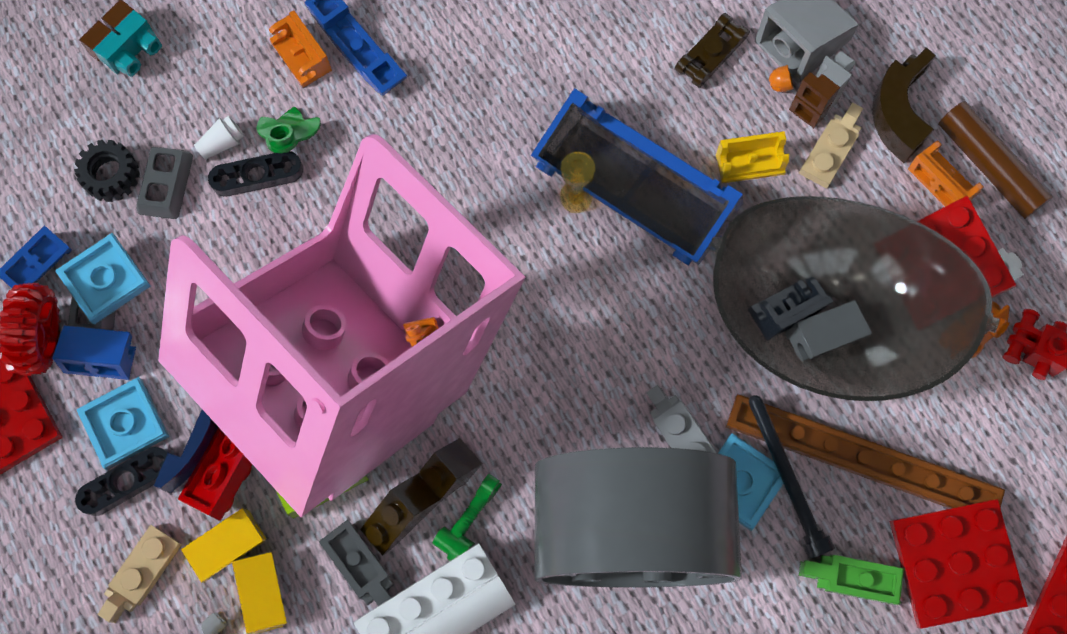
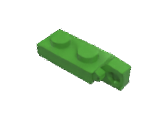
[798,555,904,605]

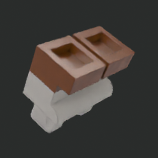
[789,51,855,129]

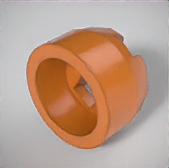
[769,65,794,92]

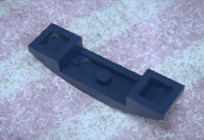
[154,409,218,493]

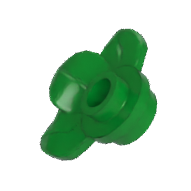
[256,107,321,153]

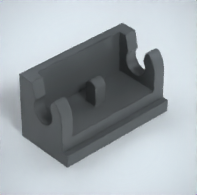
[785,300,872,361]

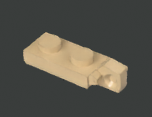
[799,102,864,189]
[97,525,182,623]

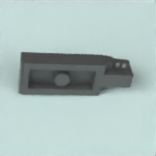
[319,519,394,606]

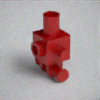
[1002,309,1067,380]

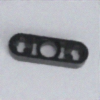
[208,151,303,197]
[75,447,169,516]

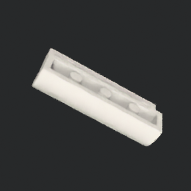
[353,543,516,634]

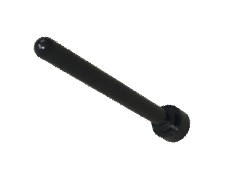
[749,395,835,559]

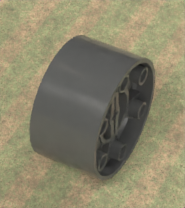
[535,447,742,588]

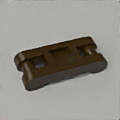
[674,13,750,88]

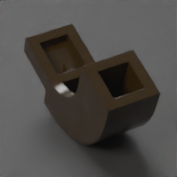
[872,47,936,163]

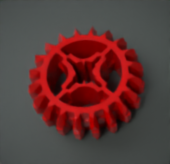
[0,283,61,376]

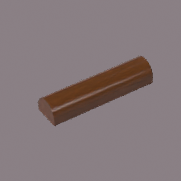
[938,101,1054,219]

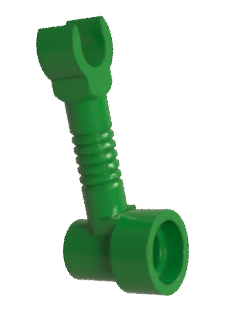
[432,474,502,561]

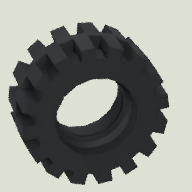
[74,139,140,202]

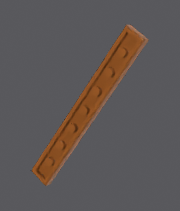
[726,394,1005,508]

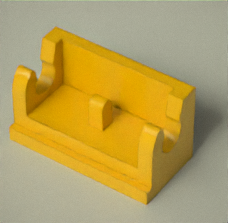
[716,131,789,184]
[181,508,266,583]
[232,552,287,634]

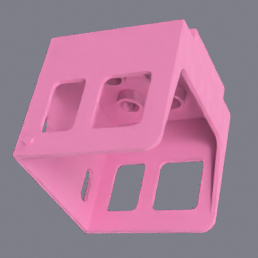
[158,134,526,517]

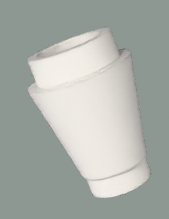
[194,115,245,160]

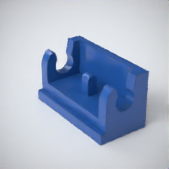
[0,225,73,288]
[52,325,136,380]

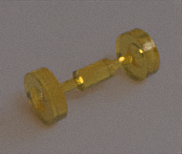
[560,152,595,213]

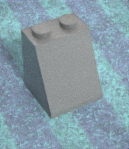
[755,0,859,83]

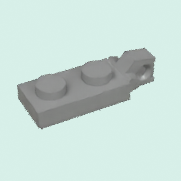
[646,385,717,453]

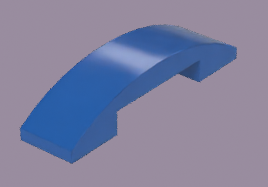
[304,0,407,96]

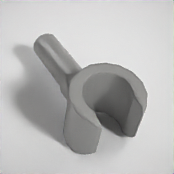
[201,612,228,634]

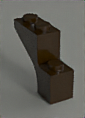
[360,438,483,556]

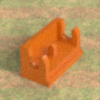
[269,10,332,88]
[908,140,984,206]

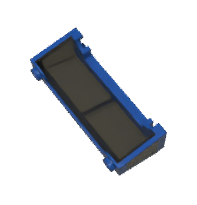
[531,88,744,266]

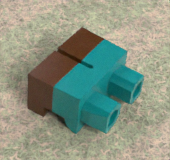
[79,0,162,77]

